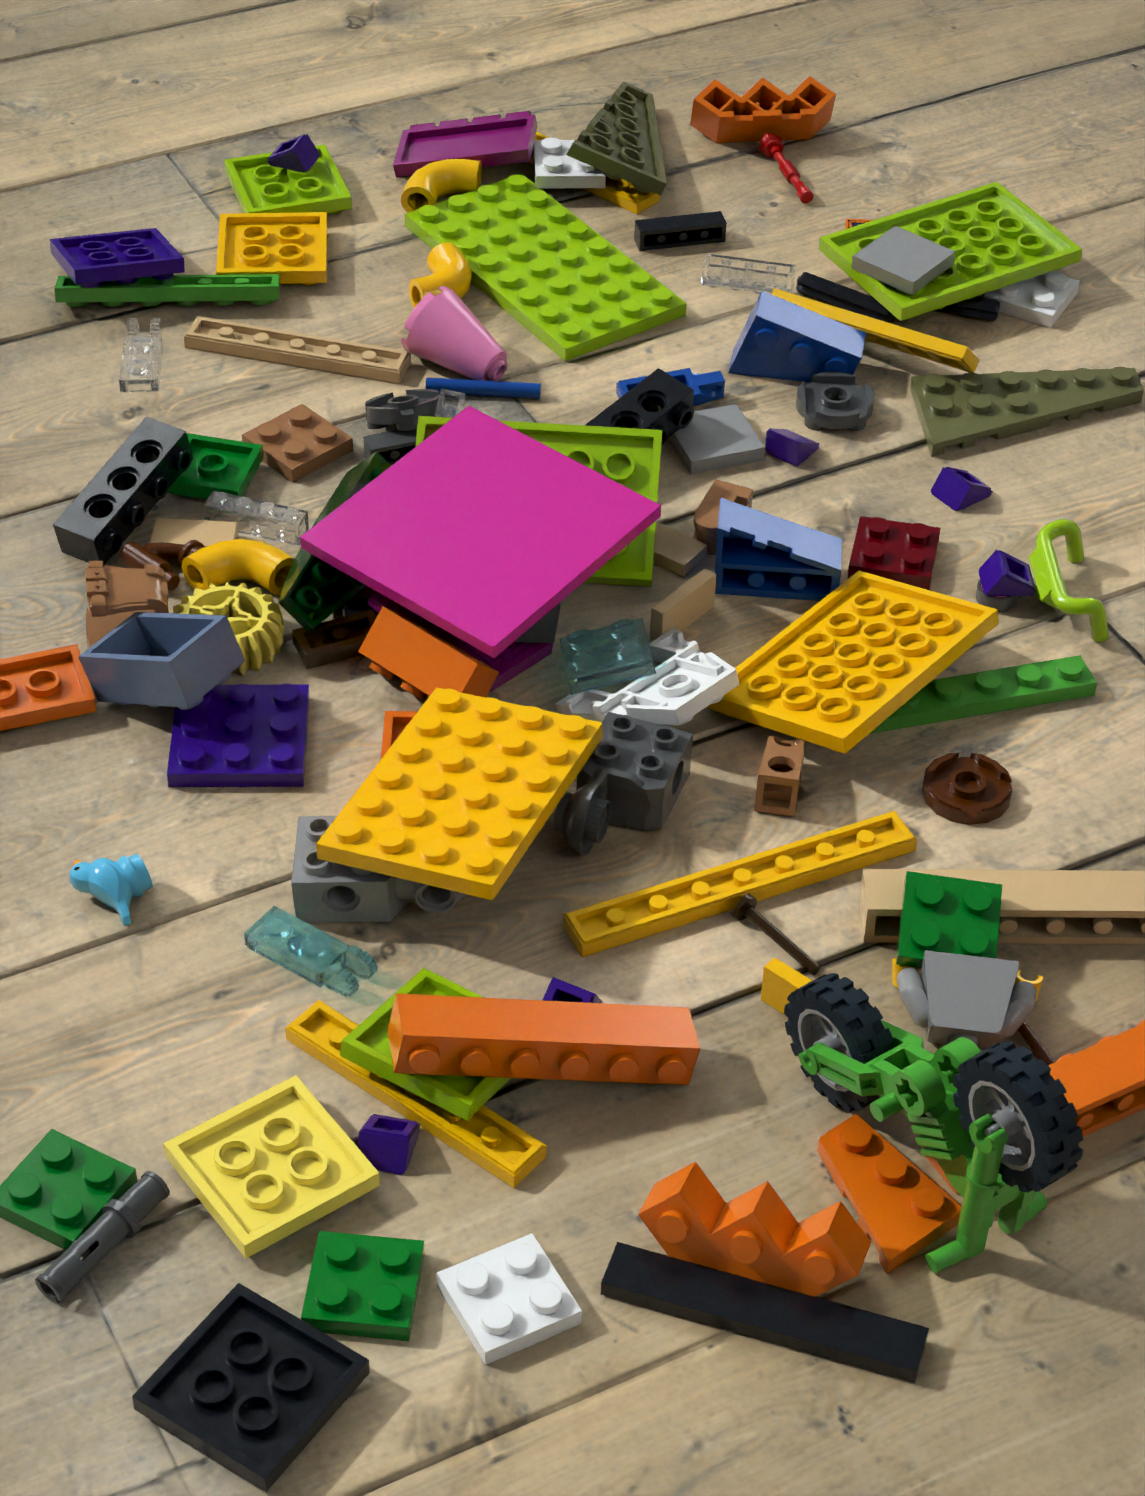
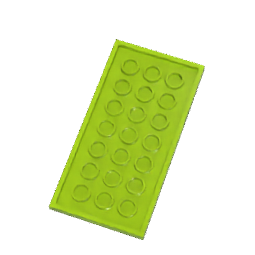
[405,174,687,361]

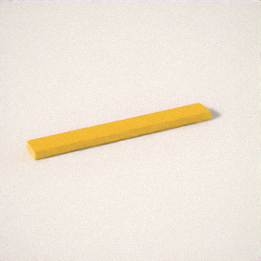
[562,811,917,957]

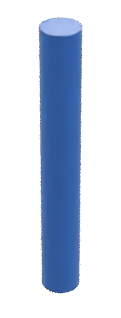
[426,378,541,399]

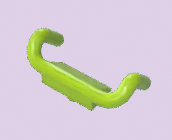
[1028,519,1109,642]

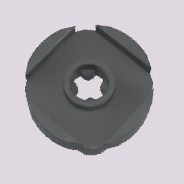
[796,372,874,431]
[365,389,445,431]

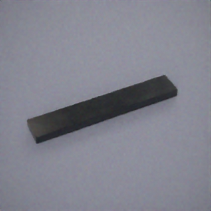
[601,1242,929,1383]

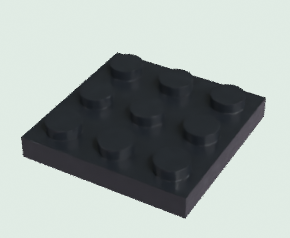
[132,1283,370,1492]

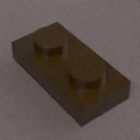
[292,610,377,669]

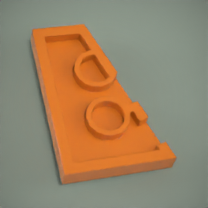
[817,1114,962,1274]

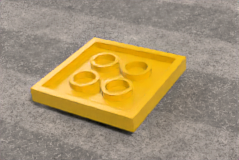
[216,212,328,286]

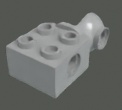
[291,816,466,923]

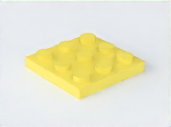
[163,1075,380,1259]

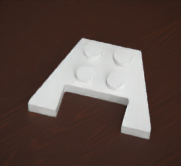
[555,628,740,725]

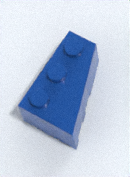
[728,291,866,383]
[715,497,842,601]

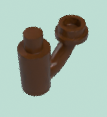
[118,540,204,591]

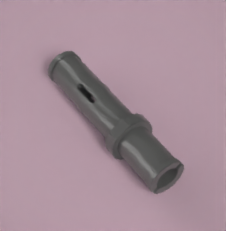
[35,1171,170,1304]

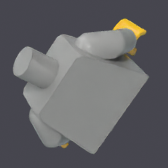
[892,950,1043,1050]

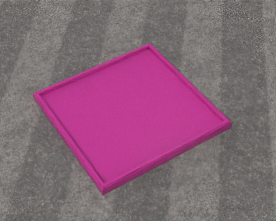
[300,406,661,658]

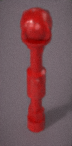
[758,133,814,203]

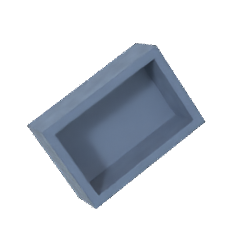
[78,612,245,710]

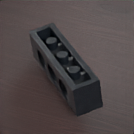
[585,368,694,445]
[53,416,193,565]

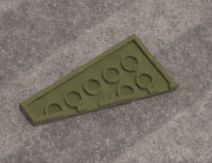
[566,82,667,196]
[910,366,1144,457]

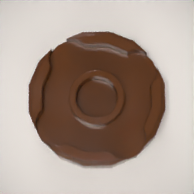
[922,752,1012,825]

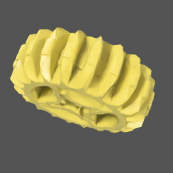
[173,581,285,677]

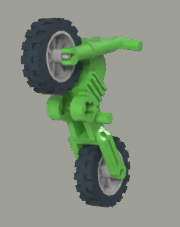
[784,973,1083,1274]

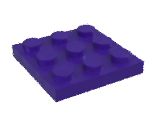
[50,228,185,288]
[167,684,310,787]

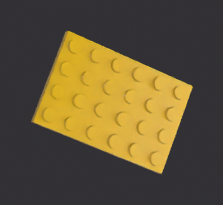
[706,571,999,754]
[316,687,603,900]

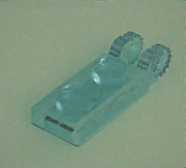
[244,906,378,997]

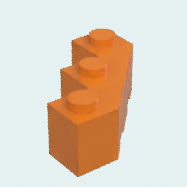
[690,76,836,143]
[638,1162,871,1297]

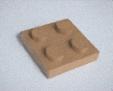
[242,404,353,482]

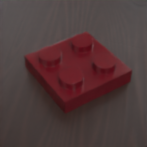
[848,516,941,590]

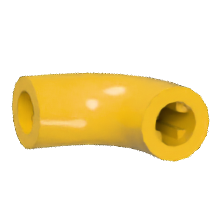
[401,159,482,213]
[409,242,472,309]
[182,539,295,595]

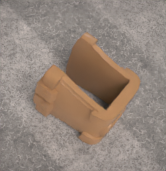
[85,561,169,649]

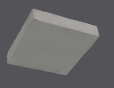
[852,226,956,295]
[669,404,765,474]

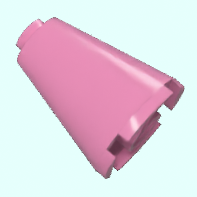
[401,286,508,381]

